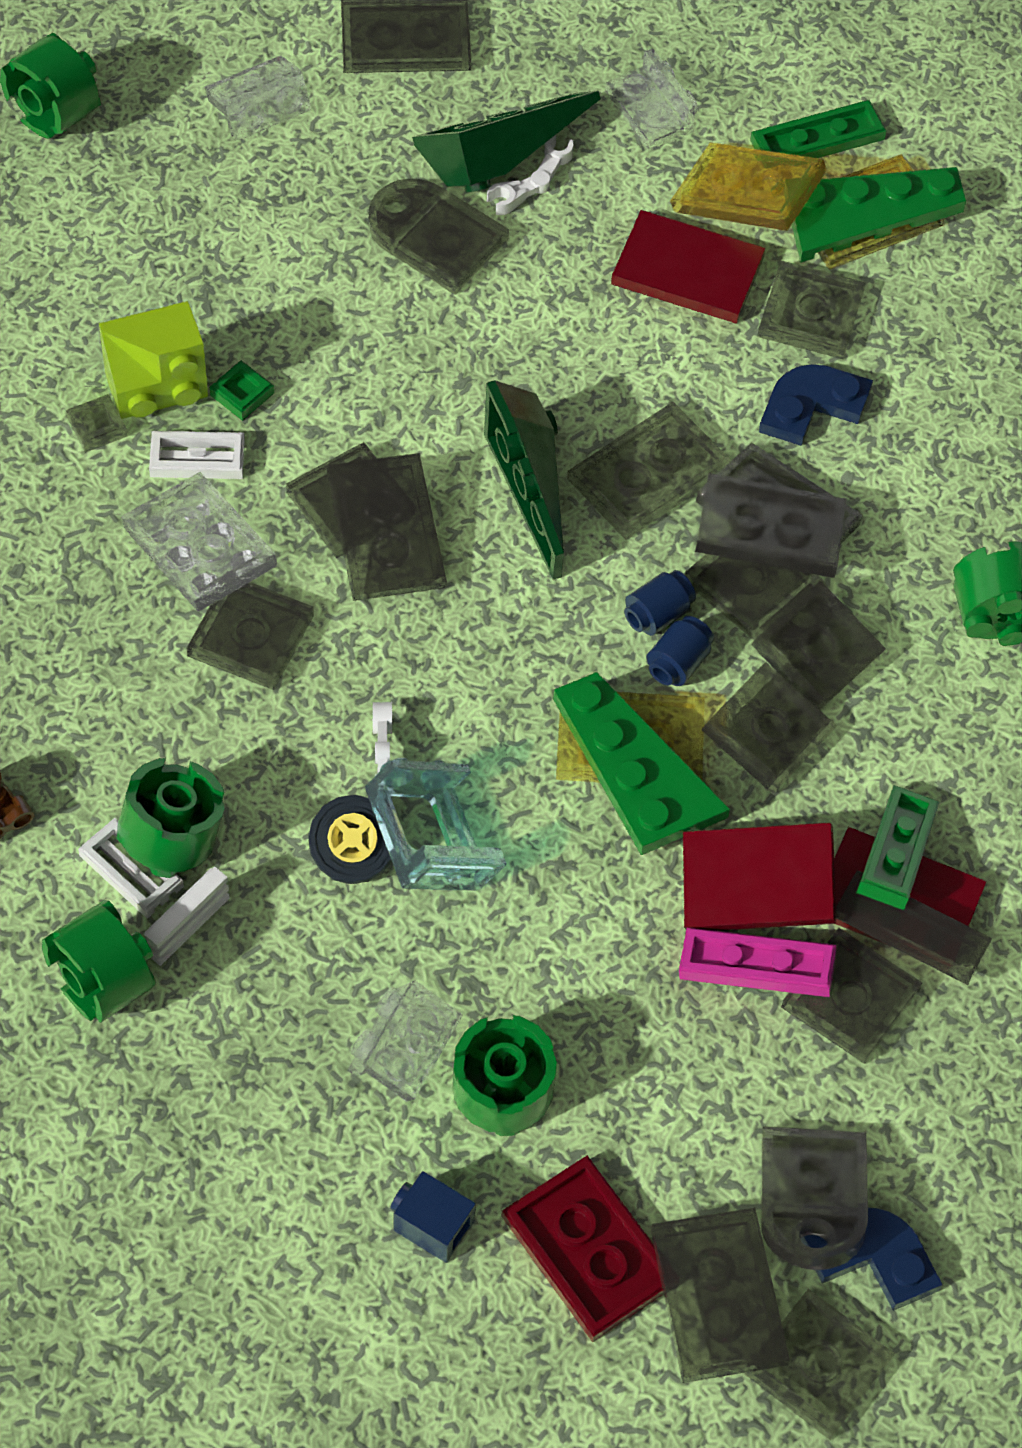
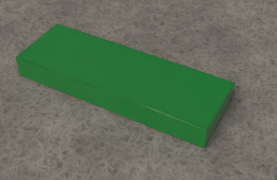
[750,99,887,172]
[856,785,940,910]

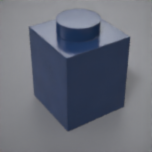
[390,1171,476,1263]

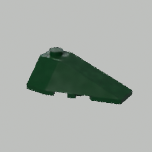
[412,91,601,193]
[484,380,564,580]

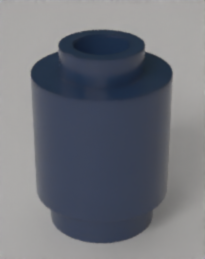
[624,570,696,636]
[646,616,714,686]

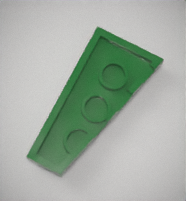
[784,167,966,263]
[553,672,730,855]

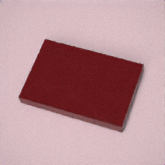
[611,210,766,324]
[683,823,836,931]
[834,826,987,971]
[501,1155,680,1342]

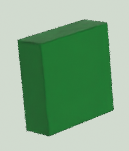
[209,360,274,421]

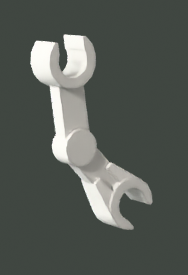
[487,135,574,215]
[373,702,392,817]

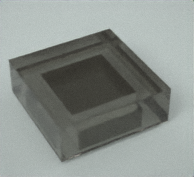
[66,394,127,453]

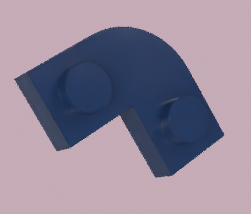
[759,364,873,446]
[799,1208,943,1311]

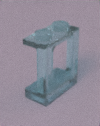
[365,758,507,891]

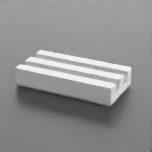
[149,431,245,479]
[78,818,184,919]
[144,867,230,966]

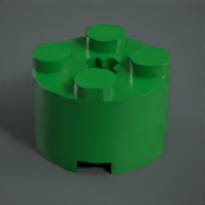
[0,33,101,139]
[953,541,1022,646]
[117,758,225,878]
[42,900,156,1023]
[452,1015,557,1136]

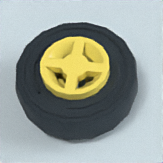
[308,794,398,884]

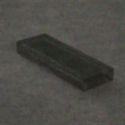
[836,870,992,985]

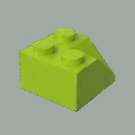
[98,301,208,420]

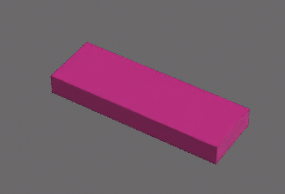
[679,928,837,997]

